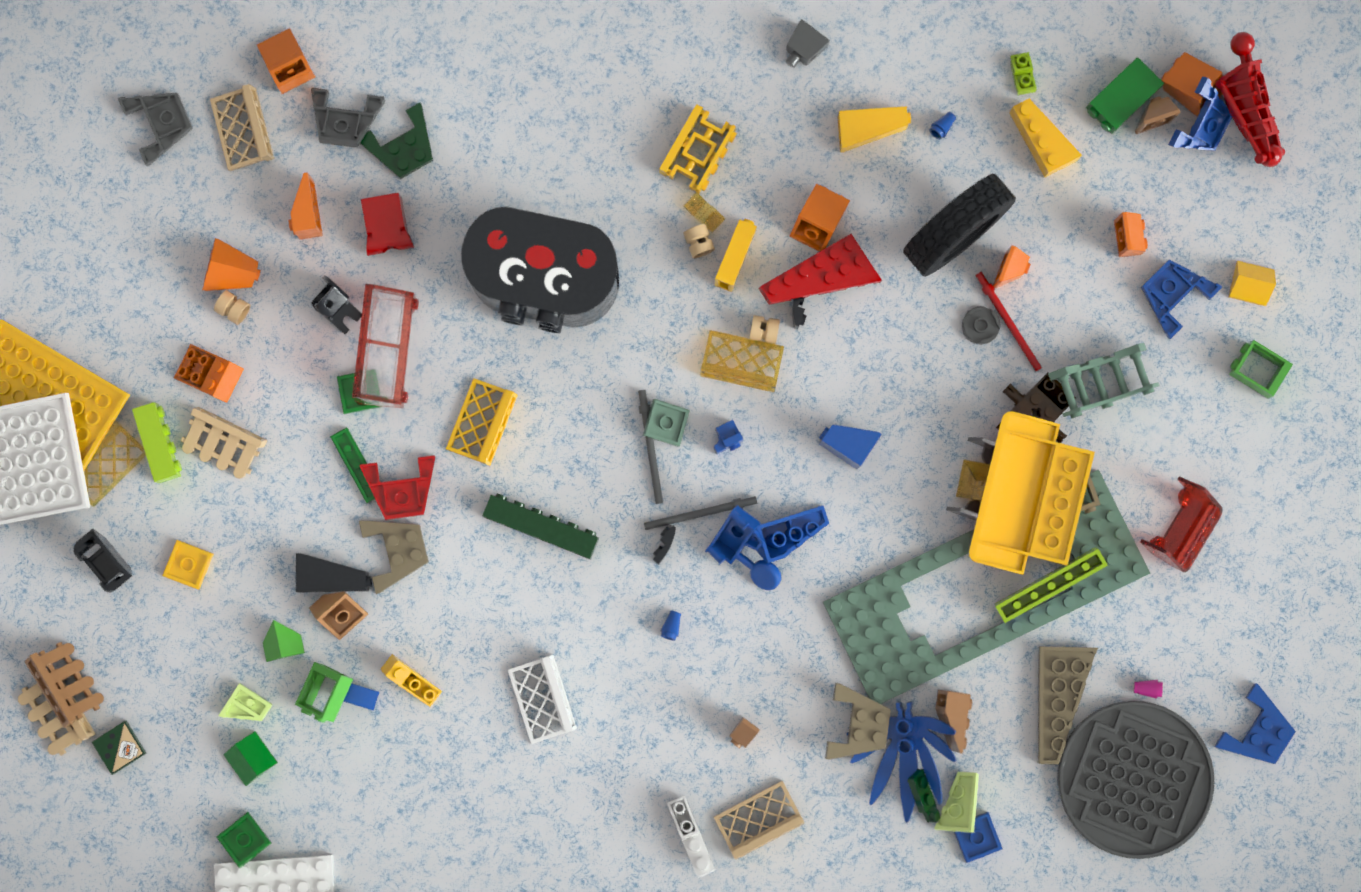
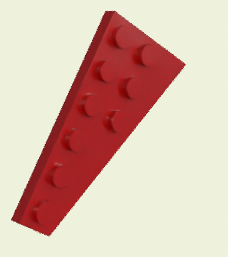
[758,234,882,305]

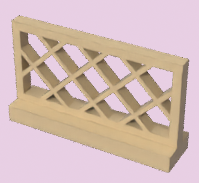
[210,84,274,171]
[714,781,805,860]

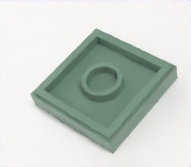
[642,399,690,447]

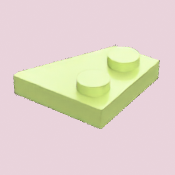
[218,683,273,721]

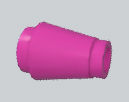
[1134,679,1163,699]

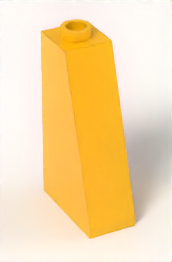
[837,106,911,153]
[714,219,757,292]

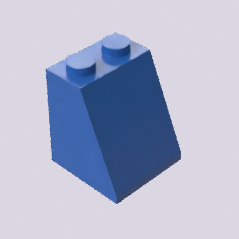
[819,424,882,469]

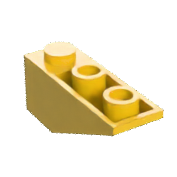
[380,654,442,707]

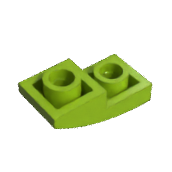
[1010,52,1037,95]

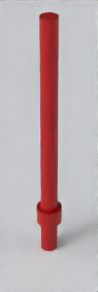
[975,271,1042,372]

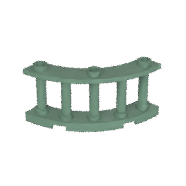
[1048,343,1160,419]

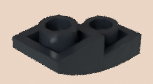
[792,297,807,330]
[653,525,676,565]

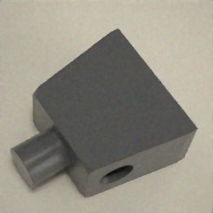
[785,19,830,68]

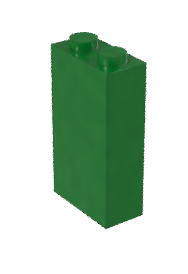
[1086,57,1164,134]

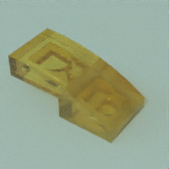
[683,192,725,232]

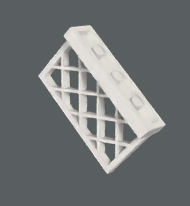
[508,655,577,744]

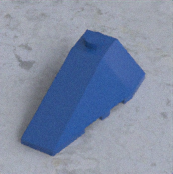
[756,505,829,563]

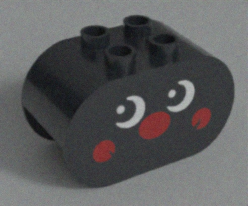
[461,207,619,334]

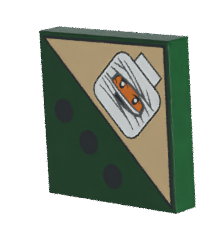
[92,721,147,775]

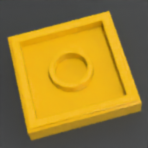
[162,540,214,590]

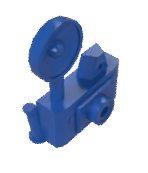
[705,505,782,591]

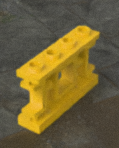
[659,104,737,194]

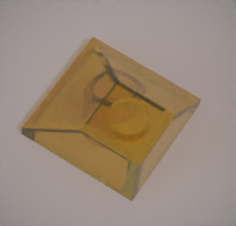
[956,460,990,502]

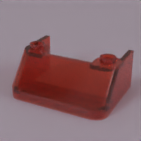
[1140,476,1223,572]

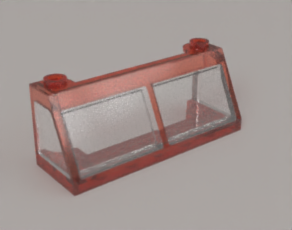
[352,284,419,408]

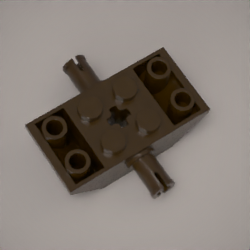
[996,372,1076,443]

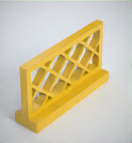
[446,378,518,466]

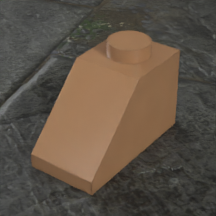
[729,717,760,748]

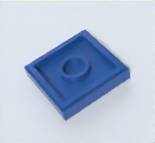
[954,812,1003,863]

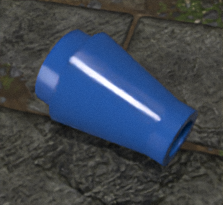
[929,112,956,139]
[660,611,681,641]

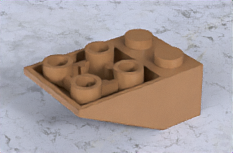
[935,689,972,754]

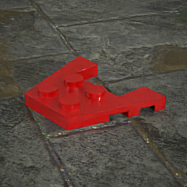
[360,455,435,520]

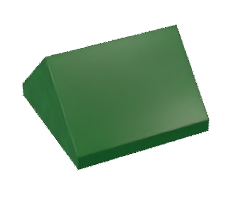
[223,731,278,786]

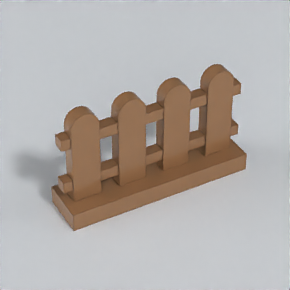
[24,642,104,728]

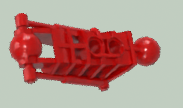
[1215,32,1285,167]

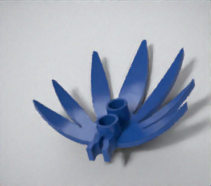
[846,702,957,823]

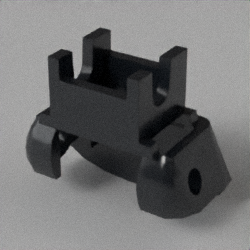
[311,275,363,335]
[73,528,132,593]

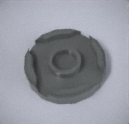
[962,306,1001,345]

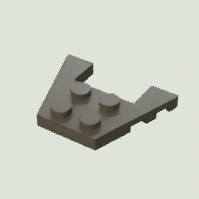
[359,520,429,594]
[825,683,891,760]

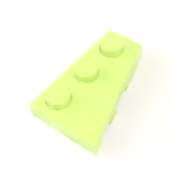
[934,772,979,833]

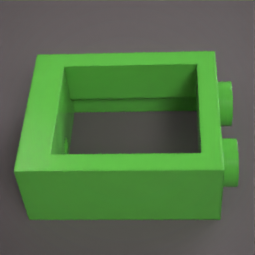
[1229,340,1293,398]
[295,662,353,723]

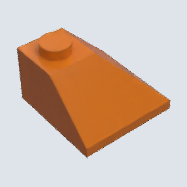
[993,245,1031,288]

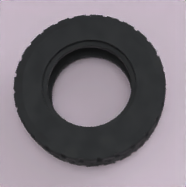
[903,174,1016,277]

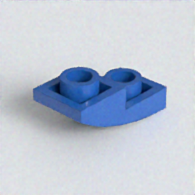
[343,683,380,711]

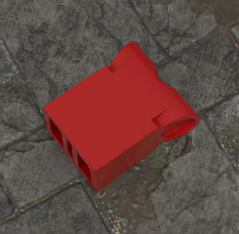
[361,193,415,256]

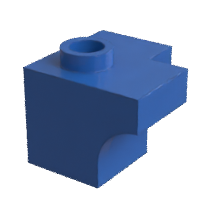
[713,420,743,454]

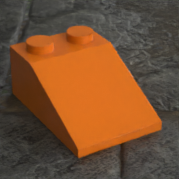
[288,172,323,240]

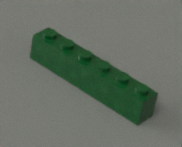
[482,493,599,560]

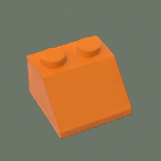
[1114,212,1148,257]

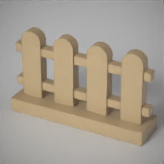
[181,407,267,479]
[18,668,96,756]

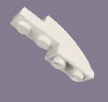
[667,796,716,878]

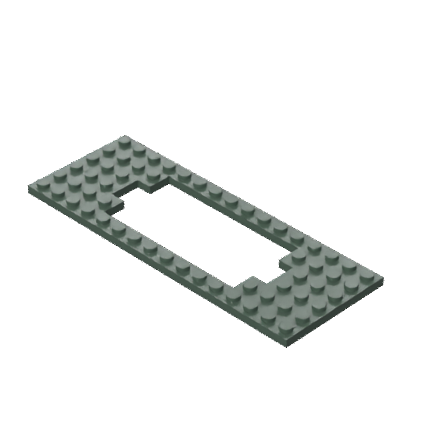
[823,470,1150,704]

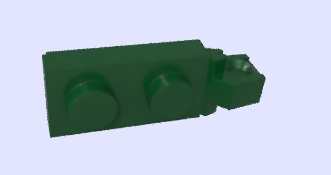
[907,769,940,823]

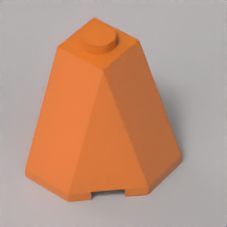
[202,238,261,291]

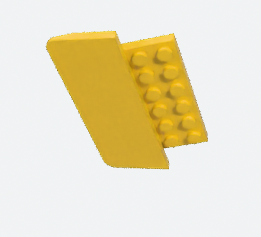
[969,411,1095,575]

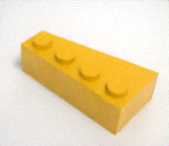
[1009,98,1082,178]

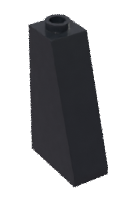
[296,553,372,593]

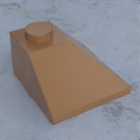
[1135,96,1181,134]
[309,591,368,640]

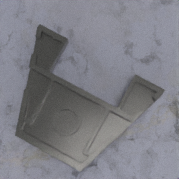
[311,88,385,148]
[118,93,193,166]

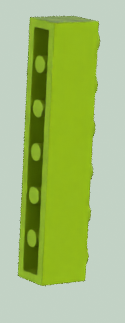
[994,547,1108,623]

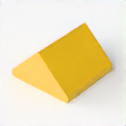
[1228,260,1276,306]

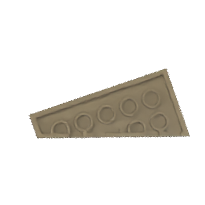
[1038,646,1098,764]

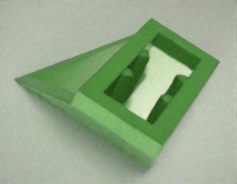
[262,620,305,662]

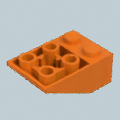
[257,28,315,94]
[174,344,244,403]

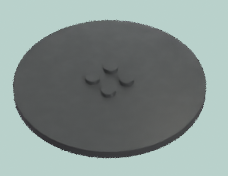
[1058,701,1215,859]

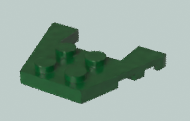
[360,102,433,179]

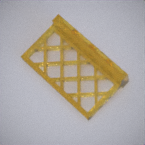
[700,330,784,392]
[80,420,146,507]

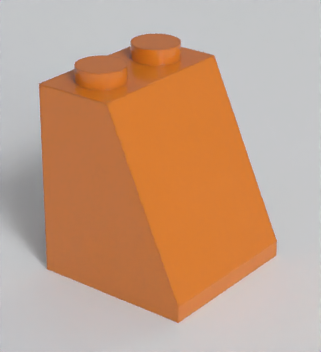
[1162,52,1223,117]
[790,183,850,252]

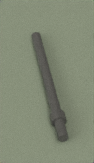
[638,390,663,504]
[644,496,758,530]

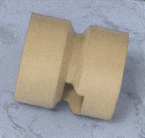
[683,224,715,258]
[214,290,251,325]
[749,315,780,344]

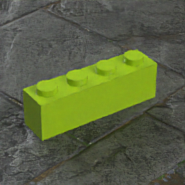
[132,402,182,484]

